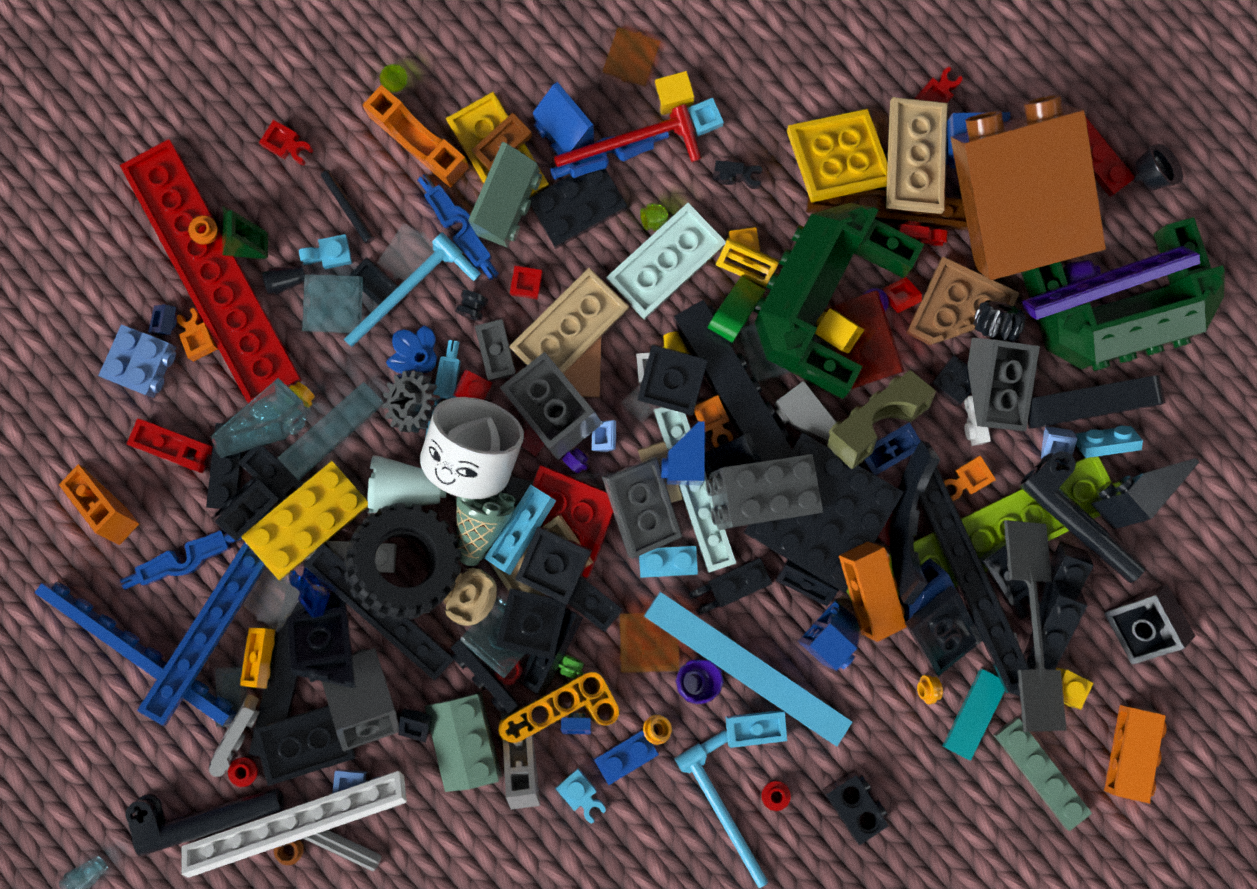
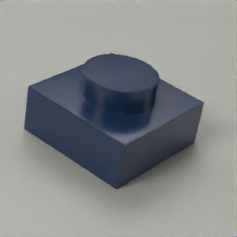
[148,304,177,336]

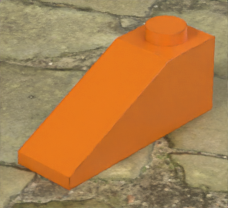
[59,464,139,545]

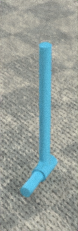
[344,232,481,347]
[674,730,768,888]

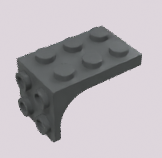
[706,454,823,530]

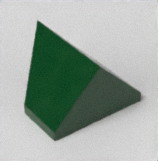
[222,205,268,259]

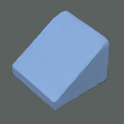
[591,420,616,452]
[1041,426,1077,463]

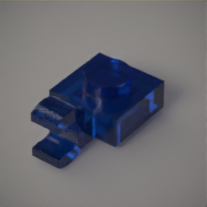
[289,567,330,618]

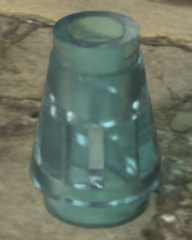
[59,856,108,889]

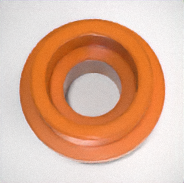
[189,216,218,244]

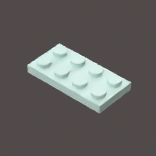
[606,203,726,320]

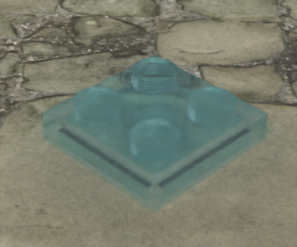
[302,274,363,333]

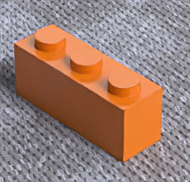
[839,542,906,642]
[1104,705,1167,804]

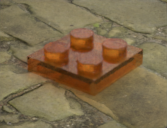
[620,613,679,673]

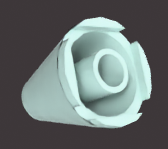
[368,455,447,513]

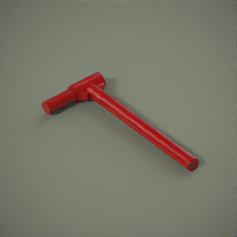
[554,104,702,167]

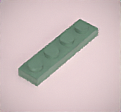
[993,717,1092,831]

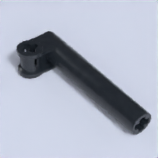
[1018,451,1146,583]
[125,788,285,857]

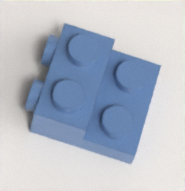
[98,324,176,398]

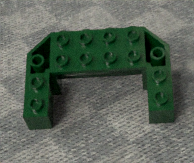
[754,203,924,399]
[1021,217,1225,371]

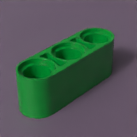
[708,276,766,343]

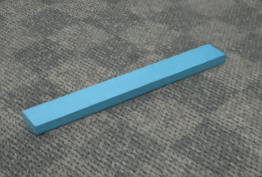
[644,592,852,746]

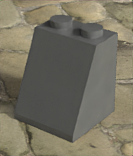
[322,648,399,752]

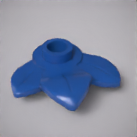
[386,325,437,374]

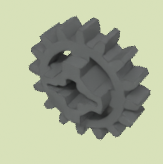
[382,371,440,433]

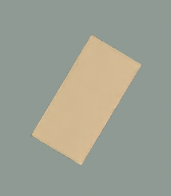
[886,97,948,214]
[509,268,629,374]

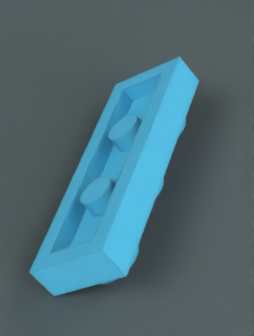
[484,484,556,575]

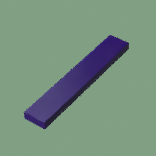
[1022,246,1200,320]

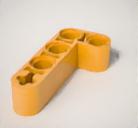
[498,672,619,743]

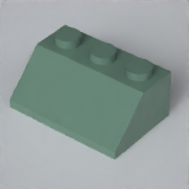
[468,142,542,248]
[425,691,502,792]

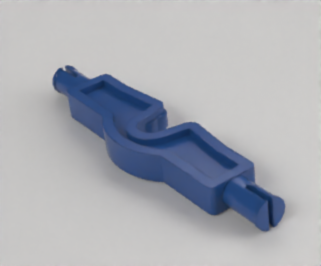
[550,132,669,180]
[418,174,499,280]
[120,531,242,590]

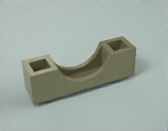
[827,370,936,469]

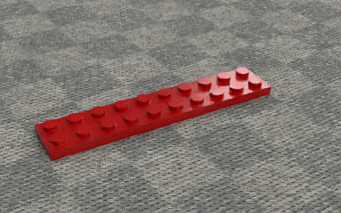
[120,139,302,408]

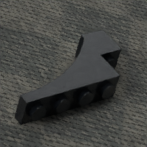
[1010,542,1094,696]

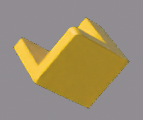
[655,71,694,115]

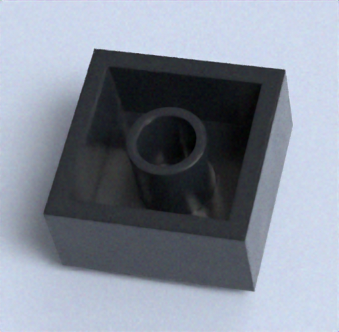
[929,355,971,407]

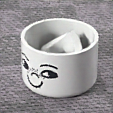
[420,397,524,499]

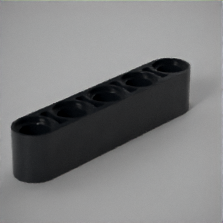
[1027,375,1166,429]

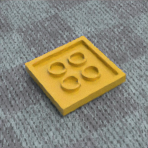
[787,109,888,203]

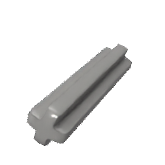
[303,830,381,871]

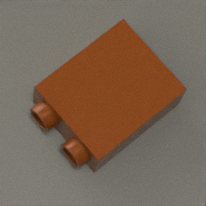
[950,94,1106,280]

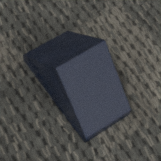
[864,422,921,475]

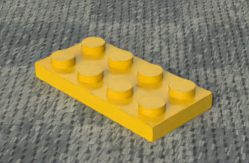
[241,461,368,581]

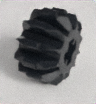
[973,300,1026,342]

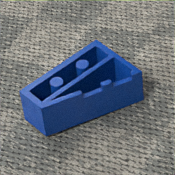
[798,599,860,671]

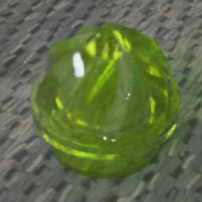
[640,203,668,231]

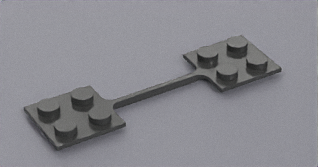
[1004,520,1067,732]

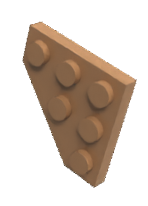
[905,257,1020,345]

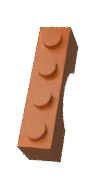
[362,85,469,188]

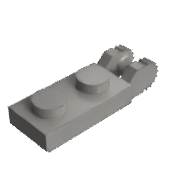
[208,694,259,777]

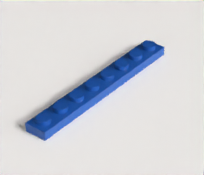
[137,507,274,726]
[35,582,237,726]

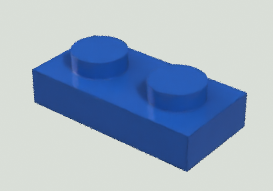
[594,729,659,785]

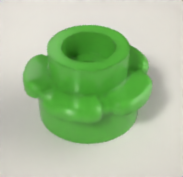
[558,655,584,679]

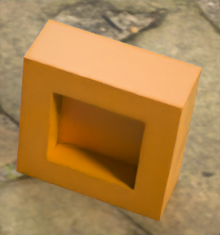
[728,227,760,261]

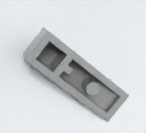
[773,381,836,445]
[501,711,540,809]

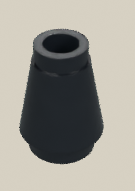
[262,266,306,295]

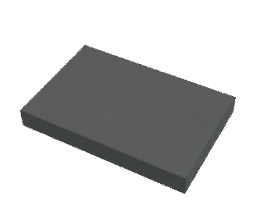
[602,456,682,559]

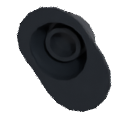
[1133,144,1183,191]

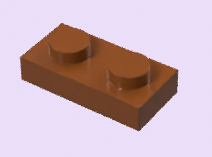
[472,113,533,171]

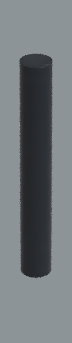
[320,170,375,244]

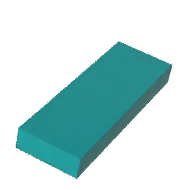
[942,669,1005,761]

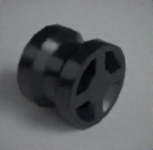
[455,290,489,321]

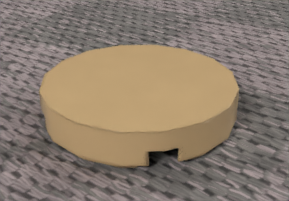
[444,568,497,626]

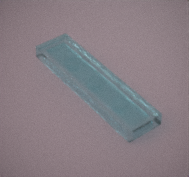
[277,382,384,480]

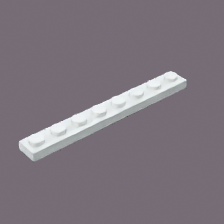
[182,771,407,878]

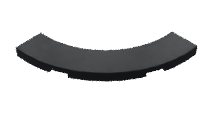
[890,440,940,605]

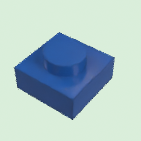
[561,713,591,735]

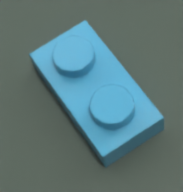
[1075,426,1143,458]
[639,546,698,578]
[725,710,787,748]

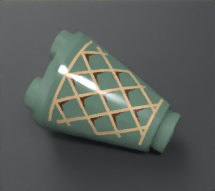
[456,492,515,566]

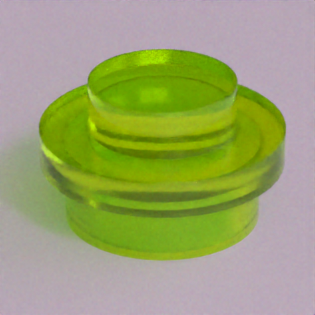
[380,64,408,92]

